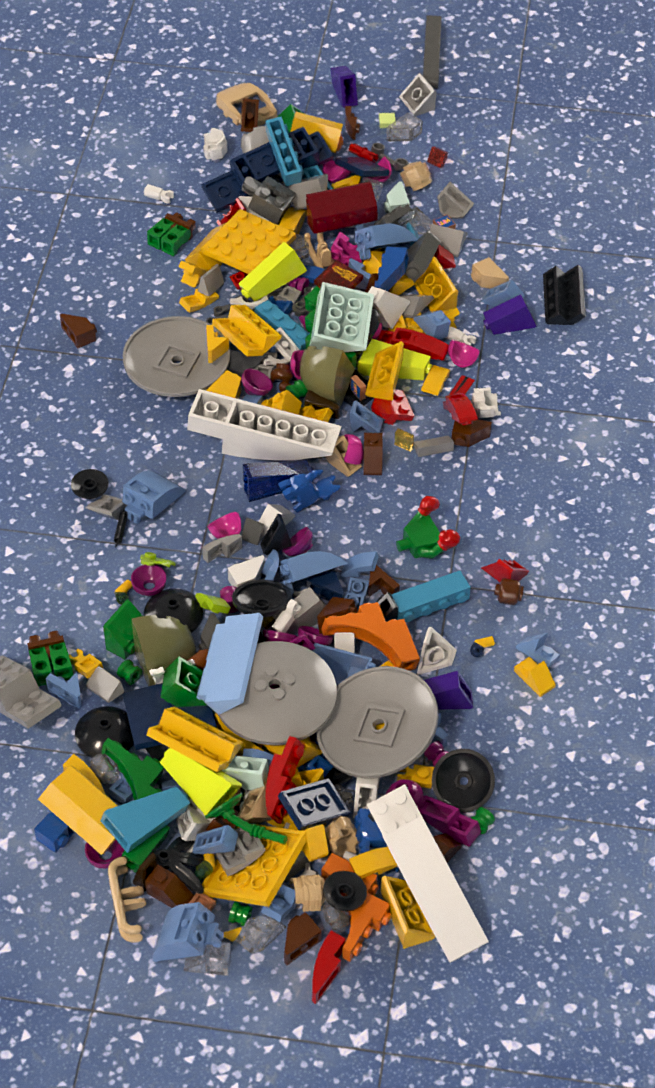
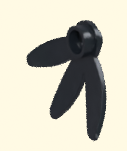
[154,836,204,894]

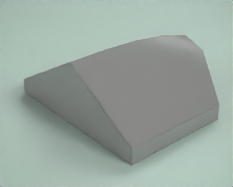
[437,182,474,219]
[400,294,434,318]
[85,494,127,520]

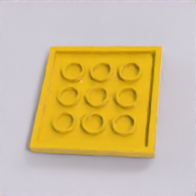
[201,209,296,274]
[202,824,307,907]

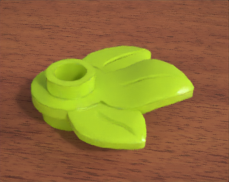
[140,552,176,568]

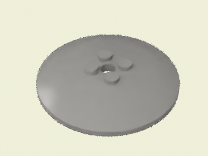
[123,316,230,397]
[218,641,337,745]
[316,666,438,778]

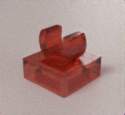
[427,146,448,168]

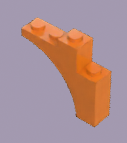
[321,602,420,671]
[321,853,392,962]

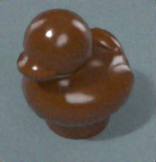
[270,363,293,392]

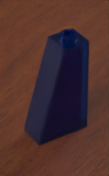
[243,460,314,502]

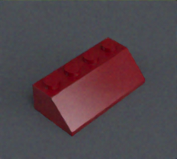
[306,182,378,234]

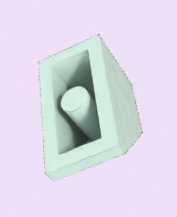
[384,181,410,217]
[221,756,269,790]

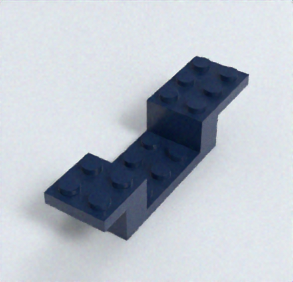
[201,126,334,213]

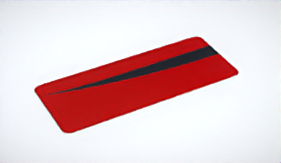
[449,375,475,395]

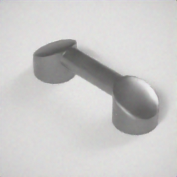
[371,143,408,171]

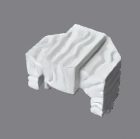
[204,128,227,161]
[472,387,501,418]

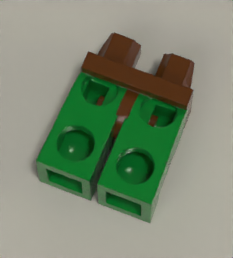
[147,212,196,257]
[27,630,73,687]

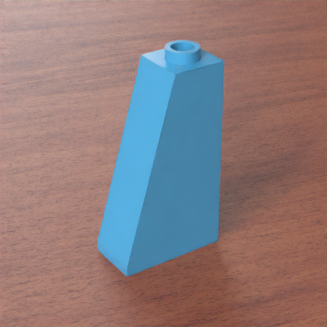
[100,786,190,853]

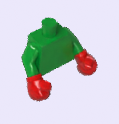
[396,496,461,559]

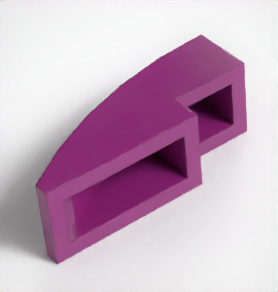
[418,795,481,847]

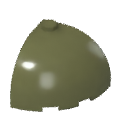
[300,346,355,408]
[132,615,196,686]

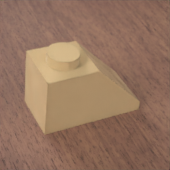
[471,257,509,289]
[325,435,362,477]
[238,786,272,823]

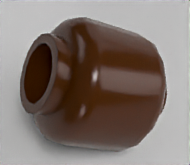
[494,578,524,605]

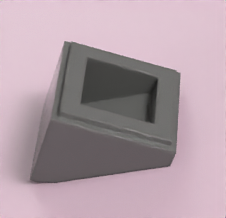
[242,518,264,545]

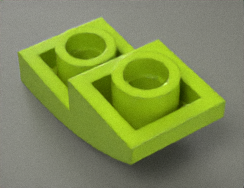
[195,593,231,614]

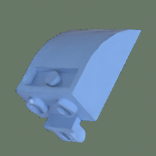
[355,223,418,260]
[122,470,186,524]
[278,551,347,594]
[312,643,376,686]
[153,902,224,962]

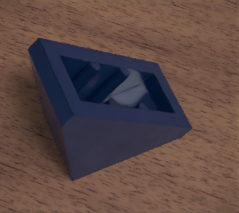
[307,571,344,601]

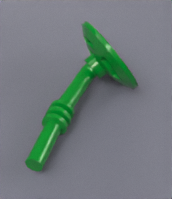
[205,793,287,844]

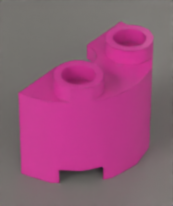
[331,232,362,270]

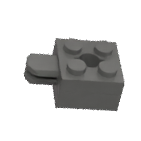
[241,176,296,225]

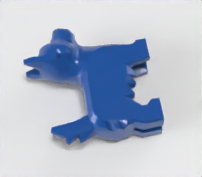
[278,470,341,513]
[354,808,399,873]

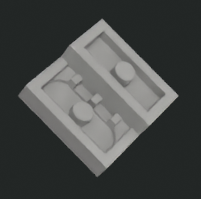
[214,828,265,877]

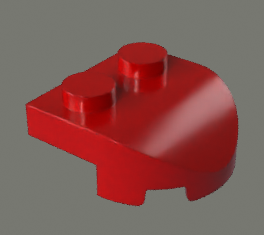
[371,390,415,425]

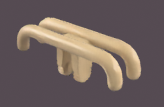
[304,232,343,280]
[108,856,146,943]

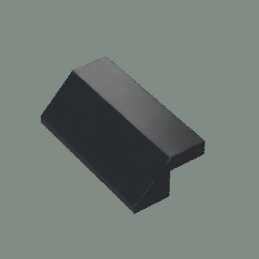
[543,265,586,325]

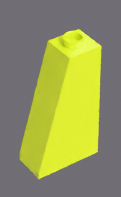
[238,242,307,302]
[357,339,432,381]
[160,748,242,816]

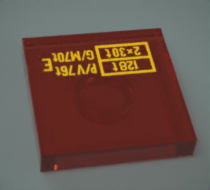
[314,260,364,289]

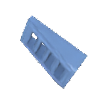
[192,825,238,854]

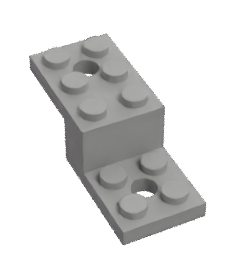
[0,655,62,729]

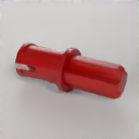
[348,143,378,163]

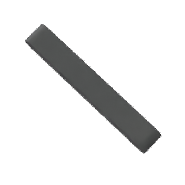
[423,15,442,88]

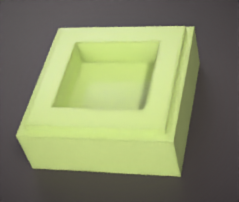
[379,113,396,128]

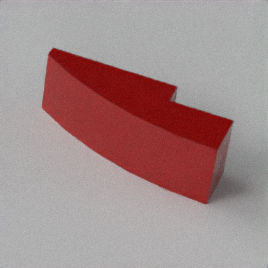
[312,930,346,1004]

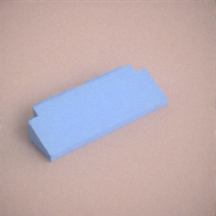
[197,613,263,715]

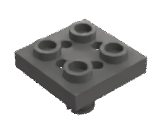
[373,204,412,225]

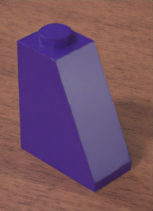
[330,66,358,108]
[483,294,537,335]
[424,671,473,710]

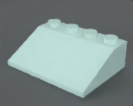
[310,282,374,352]

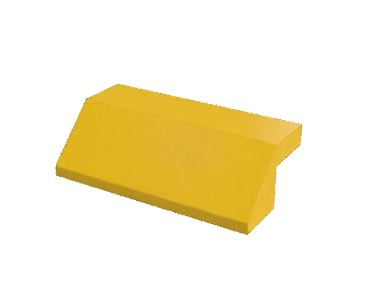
[212,305,281,357]
[147,706,244,772]
[38,765,118,855]

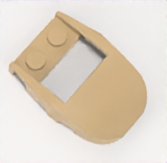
[216,83,277,127]

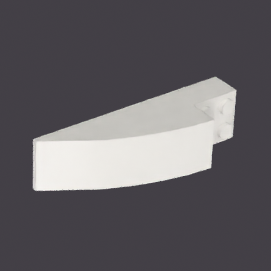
[187,389,341,460]
[367,784,489,963]

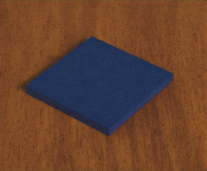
[122,683,217,750]

